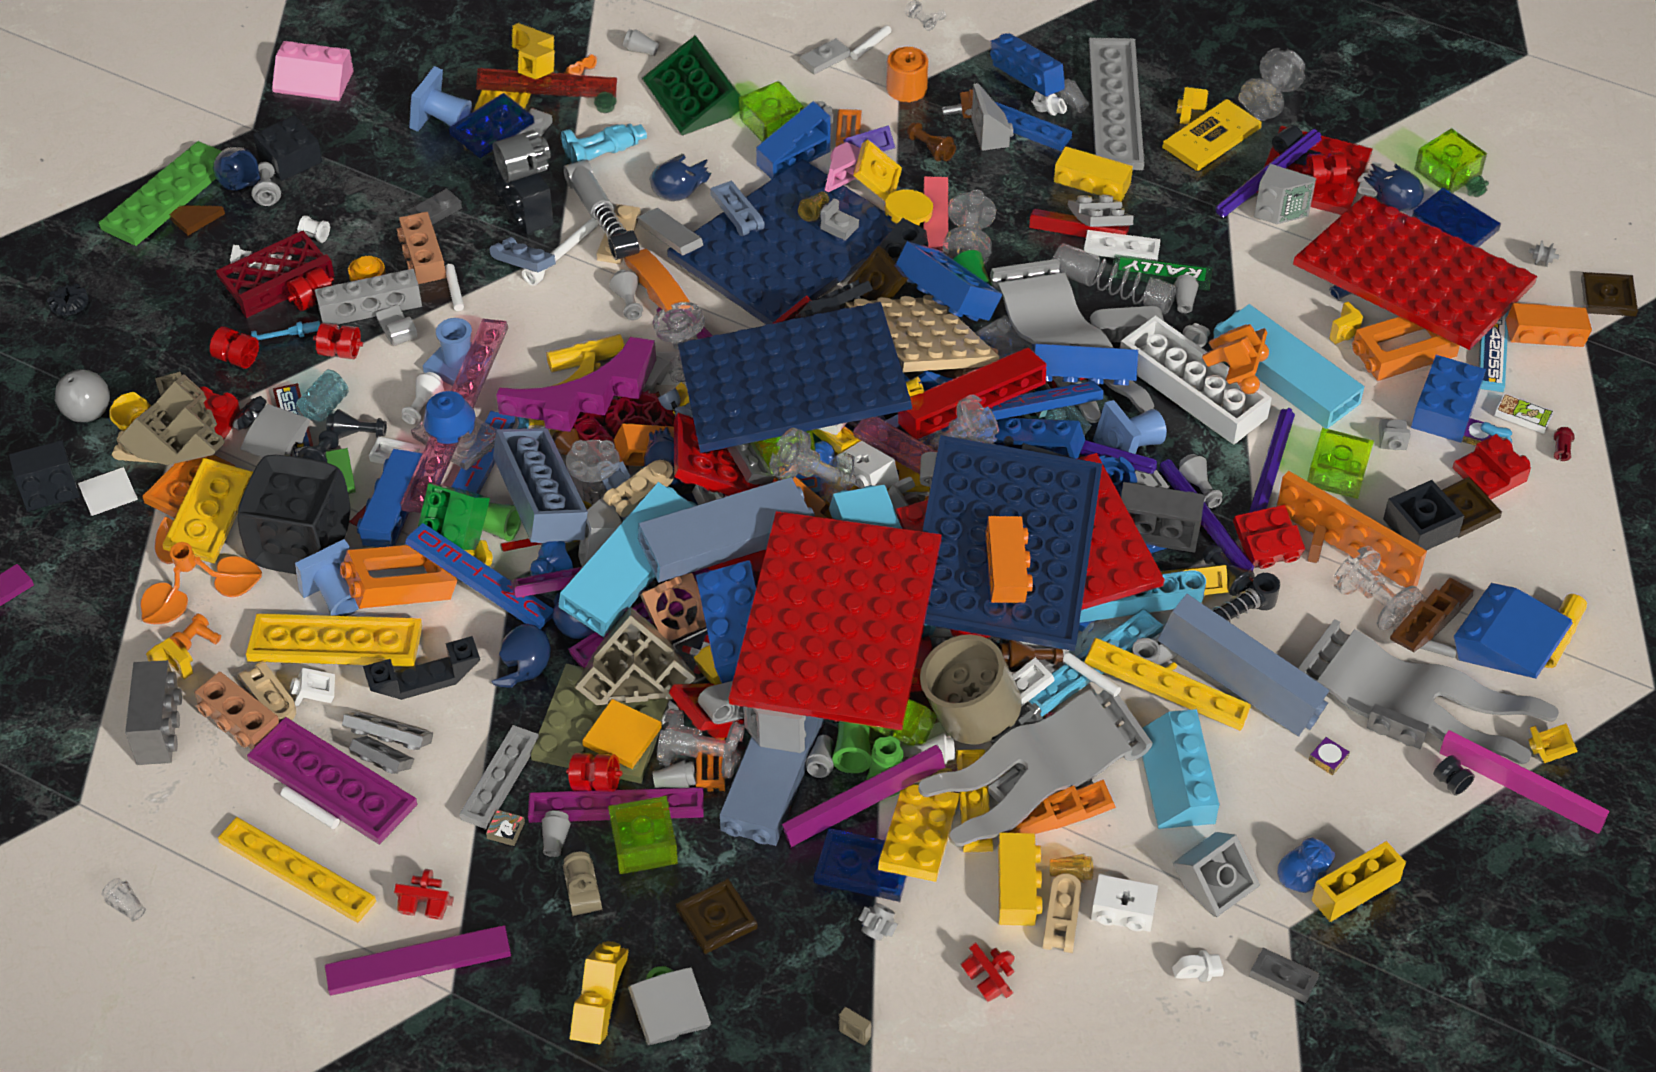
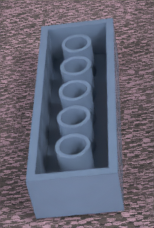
[493,428,588,543]

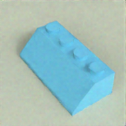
[1142,709,1219,829]

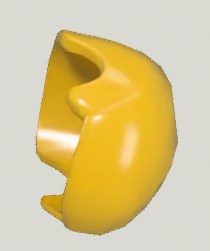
[110,392,151,431]

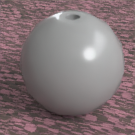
[55,369,110,422]

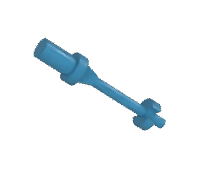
[251,321,320,342]

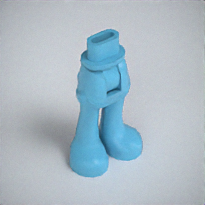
[561,124,647,163]

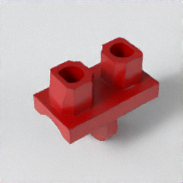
[394,869,454,920]
[960,942,1015,1002]

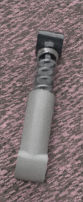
[563,159,640,260]
[1132,573,1280,665]

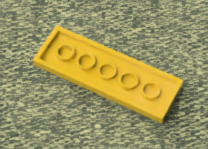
[246,614,422,666]

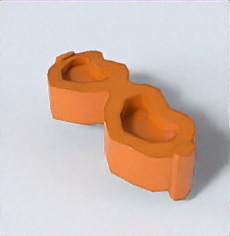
[564,54,597,77]

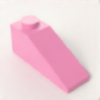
[825,142,861,192]

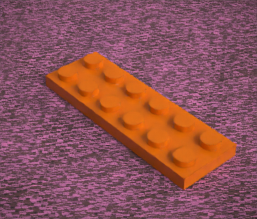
[1277,471,1427,591]

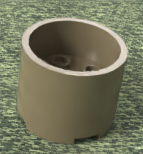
[920,635,1022,744]

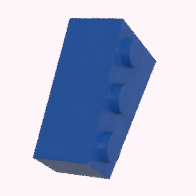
[756,101,830,179]

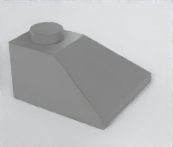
[971,83,1013,150]

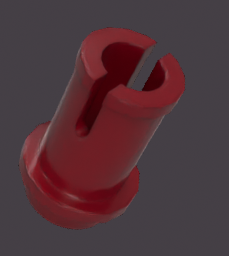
[1553,427,1575,461]

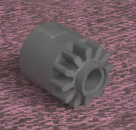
[493,130,551,183]

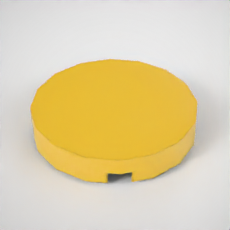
[885,189,933,226]

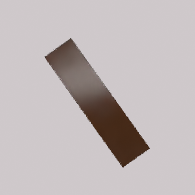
[1390,578,1474,653]

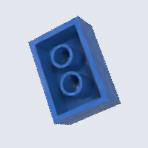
[1411,355,1486,443]

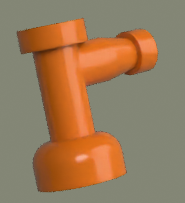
[170,614,221,651]

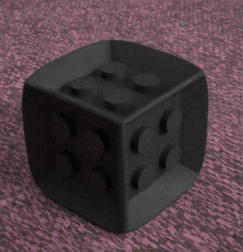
[238,455,351,574]

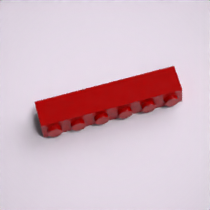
[898,348,1047,440]

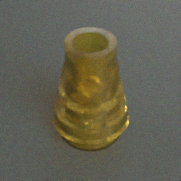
[798,191,829,221]
[1049,853,1093,883]

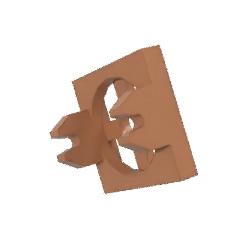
[640,572,706,642]

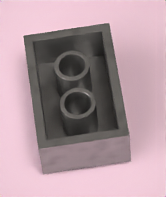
[1121,482,1205,552]
[125,660,182,765]

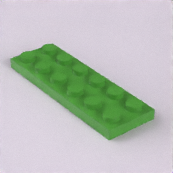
[99,141,222,246]

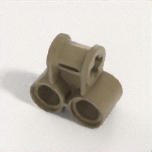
[563,852,602,916]

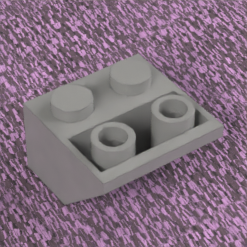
[578,496,622,567]
[743,707,806,753]

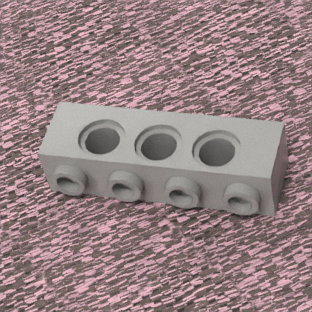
[315,269,422,325]

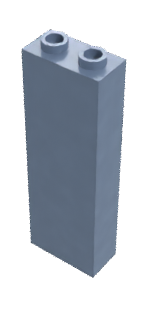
[637,477,815,582]
[1158,594,1330,737]
[720,716,825,846]

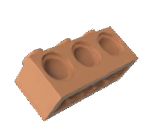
[396,211,446,284]
[194,671,279,750]

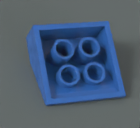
[1454,583,1573,679]

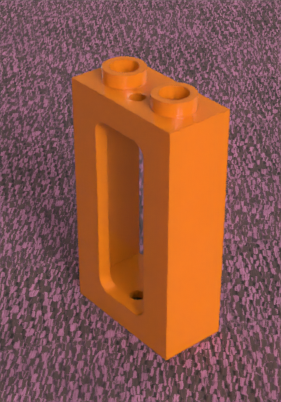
[1352,317,1460,381]
[340,545,457,609]

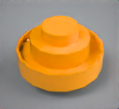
[348,256,386,282]

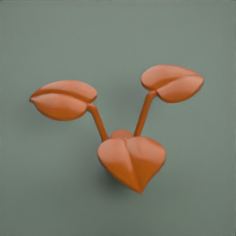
[141,517,262,625]

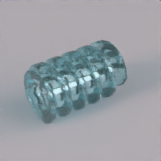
[296,369,349,422]

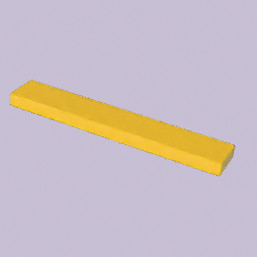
[1084,637,1251,731]
[218,817,376,923]

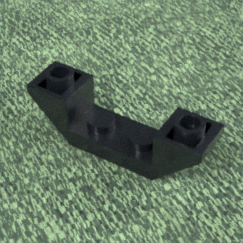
[363,636,480,700]

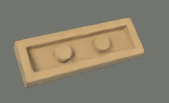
[596,204,641,264]

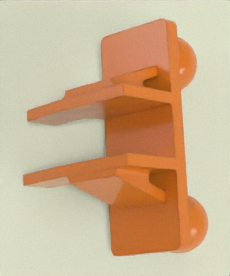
[1202,324,1269,394]

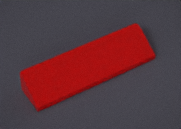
[1029,209,1129,238]

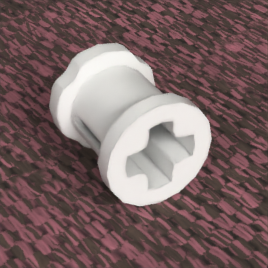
[298,215,330,243]

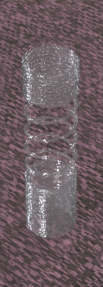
[1053,243,1176,315]

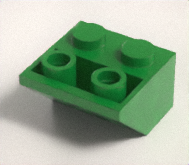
[418,483,490,550]

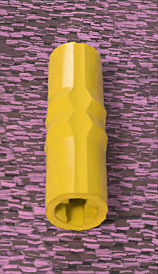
[546,334,624,373]
[1544,594,1587,668]

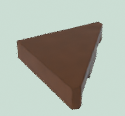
[169,206,225,235]

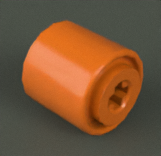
[886,46,929,102]

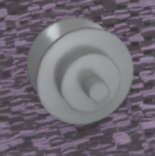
[1529,240,1560,267]

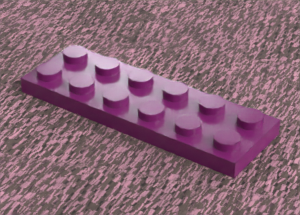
[247,717,418,845]

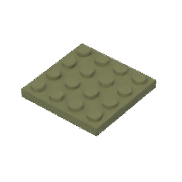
[531,664,671,784]

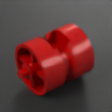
[1302,152,1351,186]
[287,267,334,311]
[313,323,364,360]
[210,326,259,369]
[566,753,623,792]

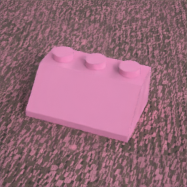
[272,41,353,101]

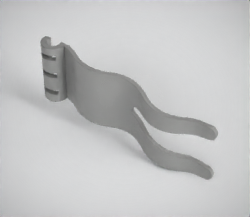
[991,259,1154,423]
[1298,619,1559,764]
[918,689,1152,846]

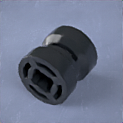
[1433,755,1475,796]

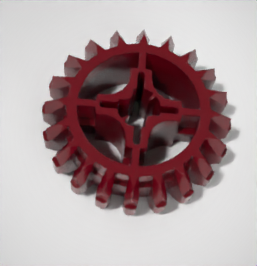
[605,389,675,439]

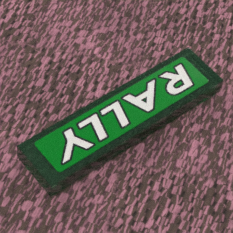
[1111,254,1213,290]

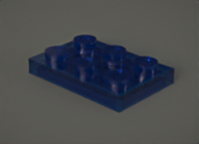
[449,93,535,158]
[1412,188,1501,247]
[814,828,908,902]

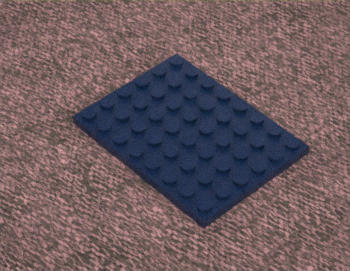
[667,159,897,324]
[678,302,912,453]
[922,435,1102,651]

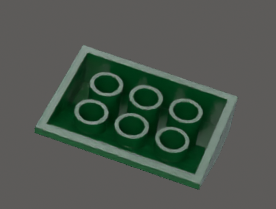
[642,35,748,136]

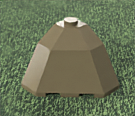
[117,374,225,465]
[575,607,696,705]

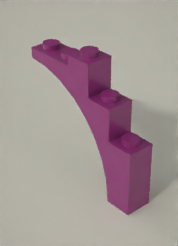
[496,337,656,432]

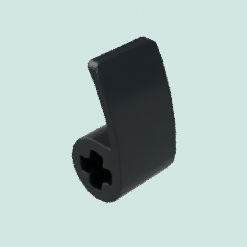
[1272,125,1321,166]

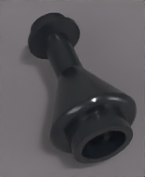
[326,409,387,439]
[298,430,339,463]
[1202,545,1255,596]

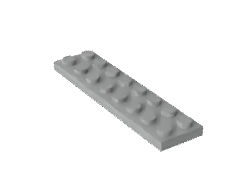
[1089,38,1144,170]

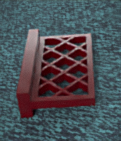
[216,230,334,318]

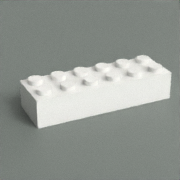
[1120,316,1272,445]

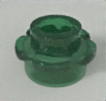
[594,92,617,113]
[1465,176,1489,197]

